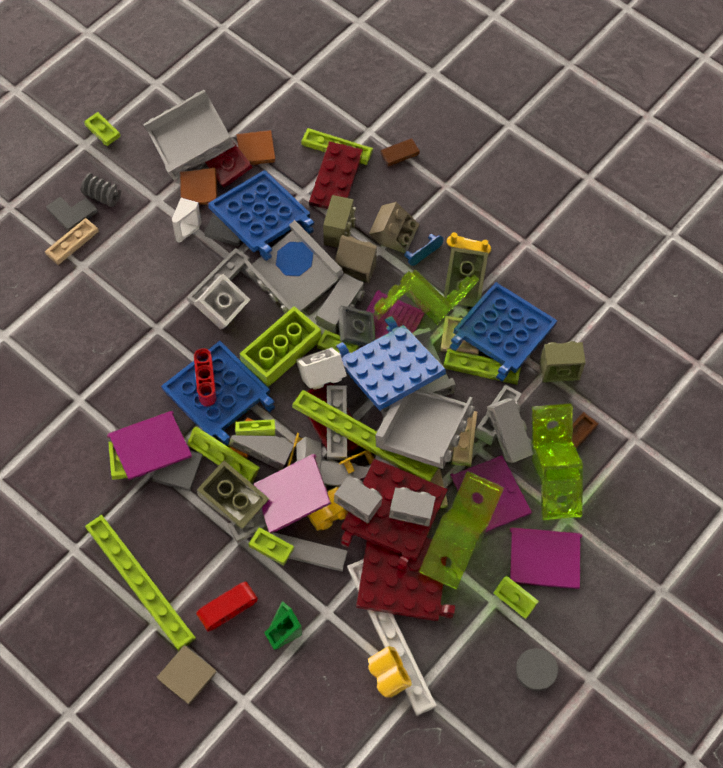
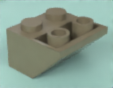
[369,202,419,253]
[335,235,377,283]

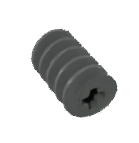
[81,173,121,207]

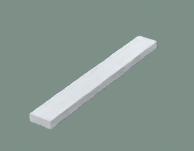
[347,559,436,716]

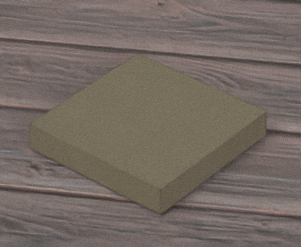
[156,645,217,705]

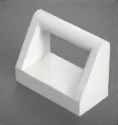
[172,198,201,242]

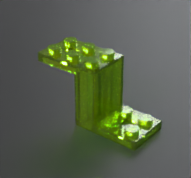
[374,269,480,325]
[532,403,583,520]
[419,471,504,590]

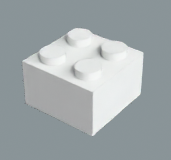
[194,274,250,330]
[296,348,347,389]

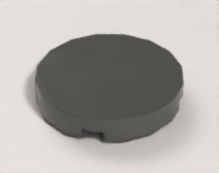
[516,648,558,691]

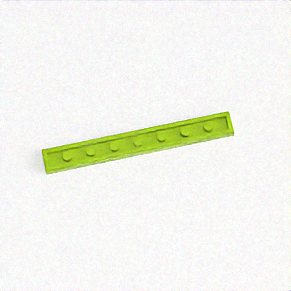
[292,390,439,482]
[85,515,196,652]

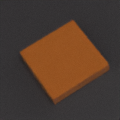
[236,130,275,165]
[180,168,217,205]

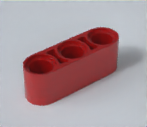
[194,348,217,406]
[196,582,258,632]

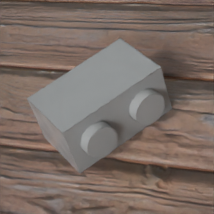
[334,476,382,523]
[389,487,435,526]

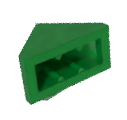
[264,601,302,650]

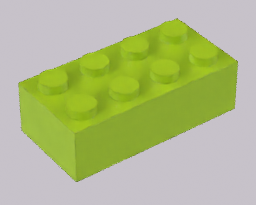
[240,306,321,387]

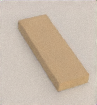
[45,218,99,265]
[451,411,477,467]

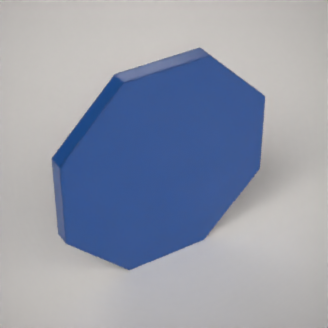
[276,242,313,276]

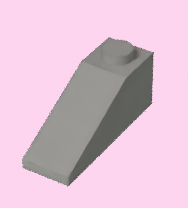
[229,435,294,470]

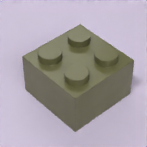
[323,195,356,248]
[539,341,586,382]

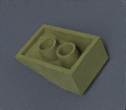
[443,247,488,307]
[197,461,269,530]

